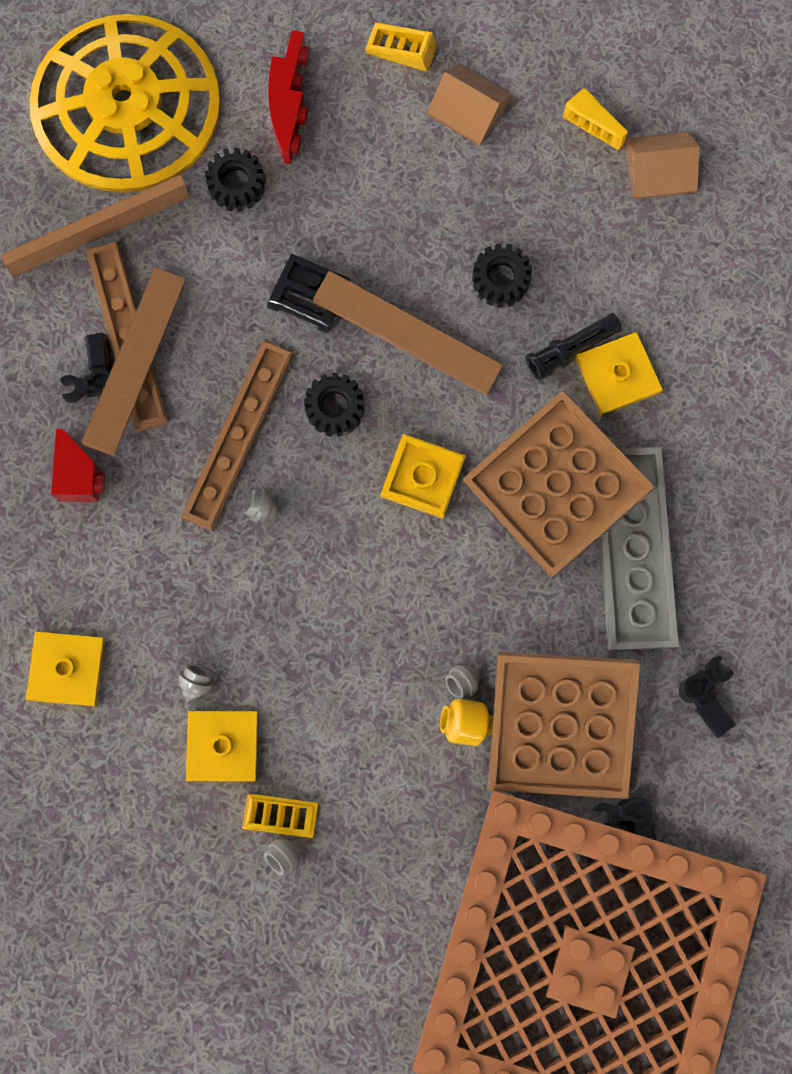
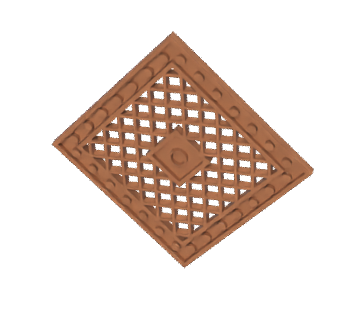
[412,790,767,1074]

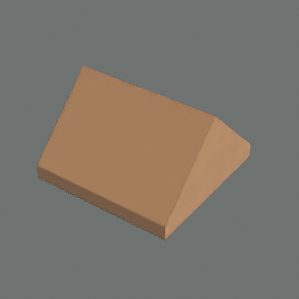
[427,64,513,146]
[624,132,700,199]

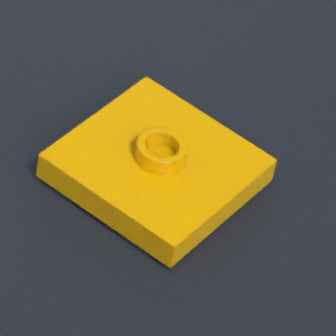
[575,332,663,417]
[380,434,466,519]
[26,632,105,707]
[186,711,258,782]

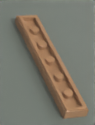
[1,175,190,277]
[86,241,168,432]
[82,267,186,456]
[313,271,503,395]
[181,340,294,532]

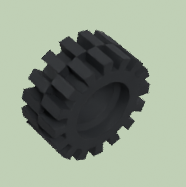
[205,147,265,212]
[472,243,532,308]
[304,373,364,437]

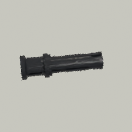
[525,313,622,381]

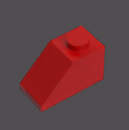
[51,428,105,502]

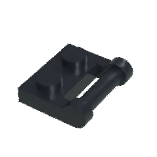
[267,253,351,333]

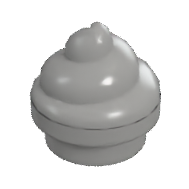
[244,489,280,523]
[178,664,213,702]
[445,665,480,699]
[264,839,300,875]

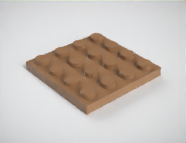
[462,390,655,580]
[488,652,640,799]

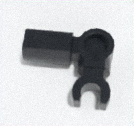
[60,333,112,403]
[679,656,736,738]
[594,797,657,840]

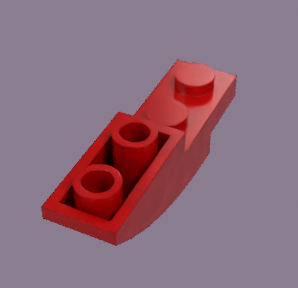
[268,30,310,164]

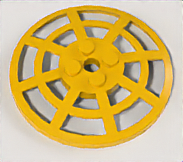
[29,14,221,193]

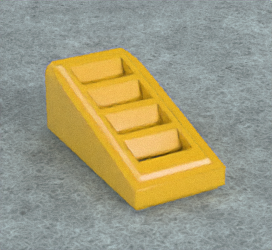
[365,22,437,72]
[563,88,628,150]
[242,793,319,838]

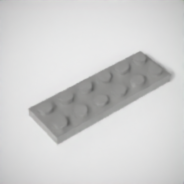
[600,447,679,651]

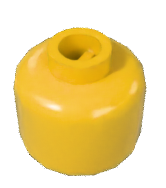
[440,698,493,746]

